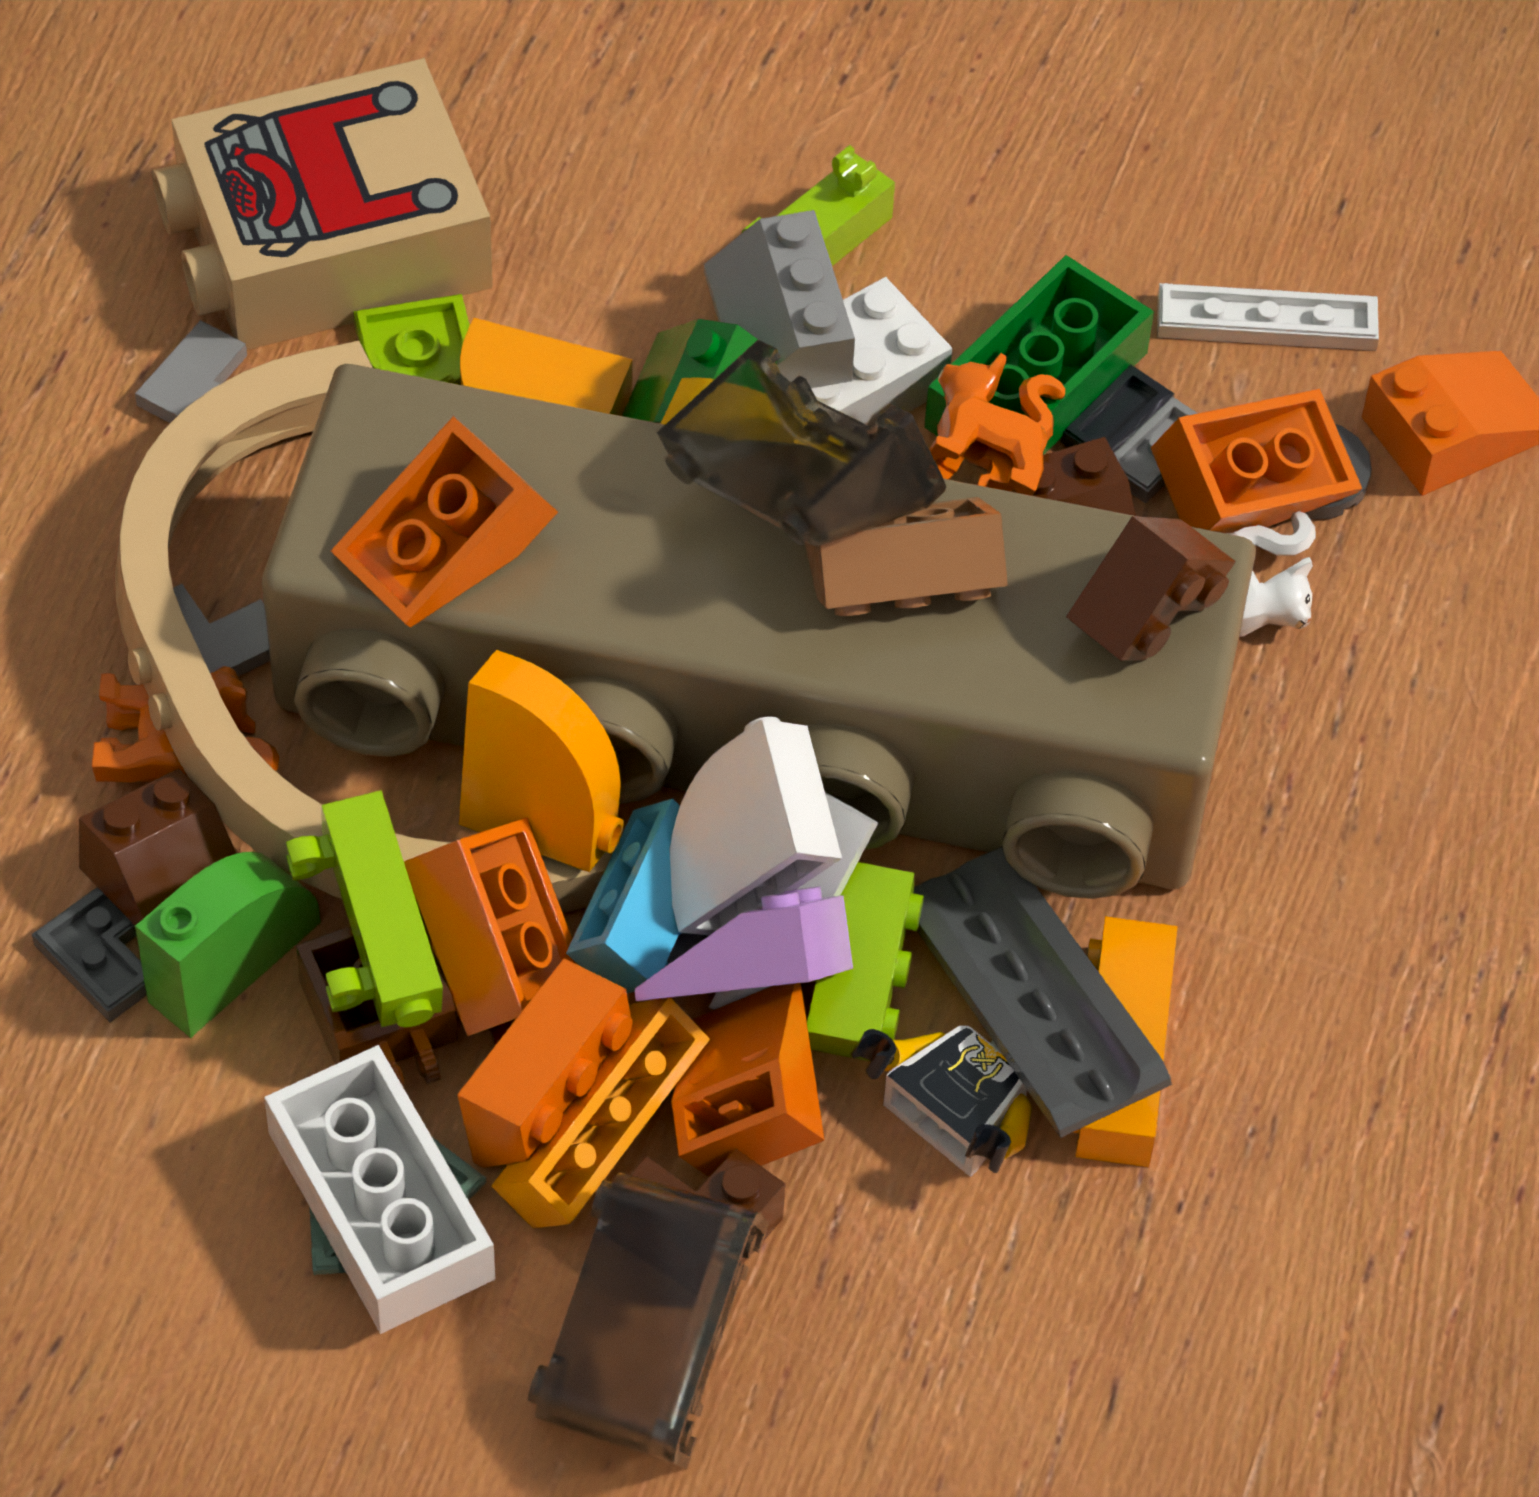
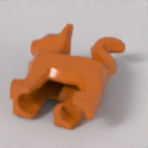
[920,353,1065,496]
[92,666,280,783]

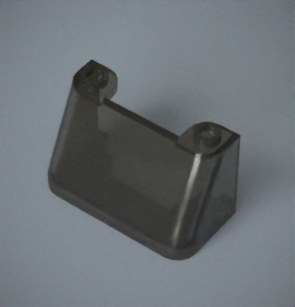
[657,340,946,547]
[528,1172,769,1469]

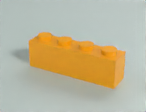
[1072,916,1178,1167]
[491,997,710,1228]

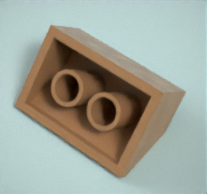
[801,497,1008,616]

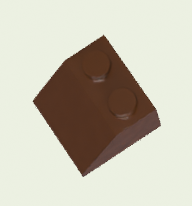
[1012,437,1136,516]
[79,768,237,926]

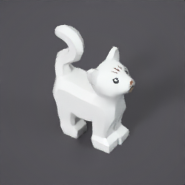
[1226,511,1316,636]

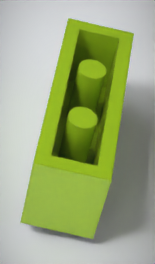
[807,862,924,1061]

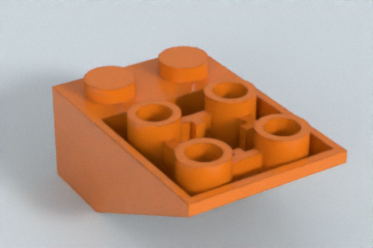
[672,983,825,1177]

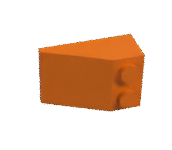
[1362,351,1539,496]
[1151,389,1362,533]
[331,416,558,628]

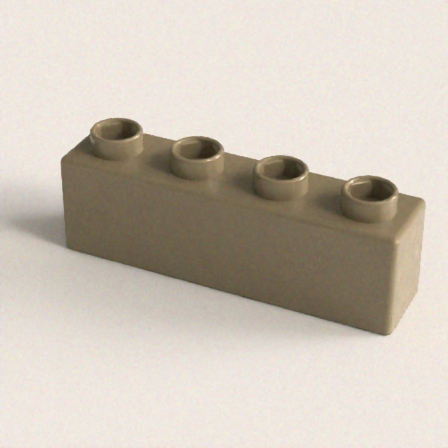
[262,364,1256,899]

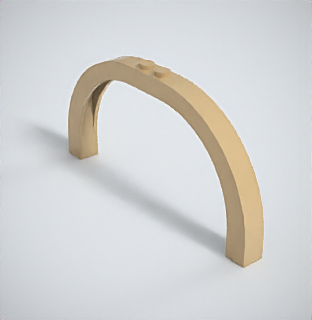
[115,341,614,920]

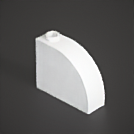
[670,717,842,936]

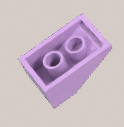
[634,886,853,1001]

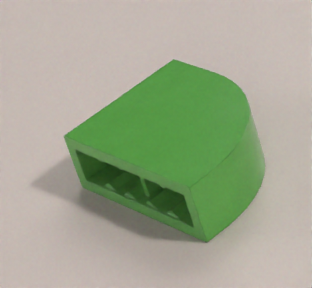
[135,852,321,1038]

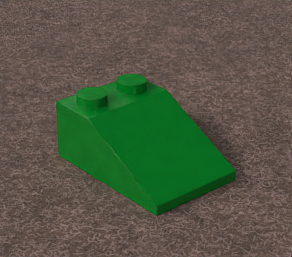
[622,319,780,424]

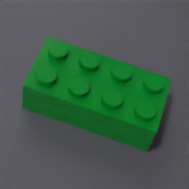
[924,255,1154,455]

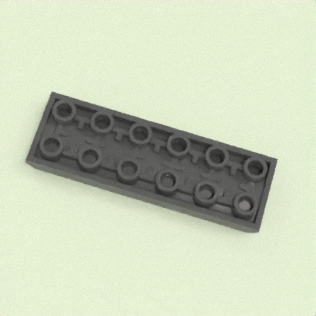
[914,846,1172,1138]

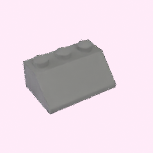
[704,210,855,395]

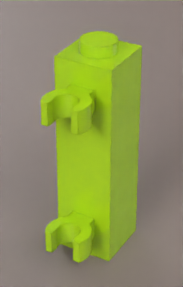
[741,145,895,266]
[286,790,443,1027]

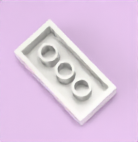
[773,277,953,442]
[264,1045,495,1334]

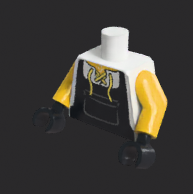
[850,1025,1032,1177]

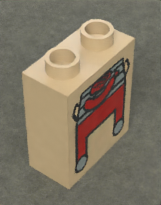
[152,58,493,350]

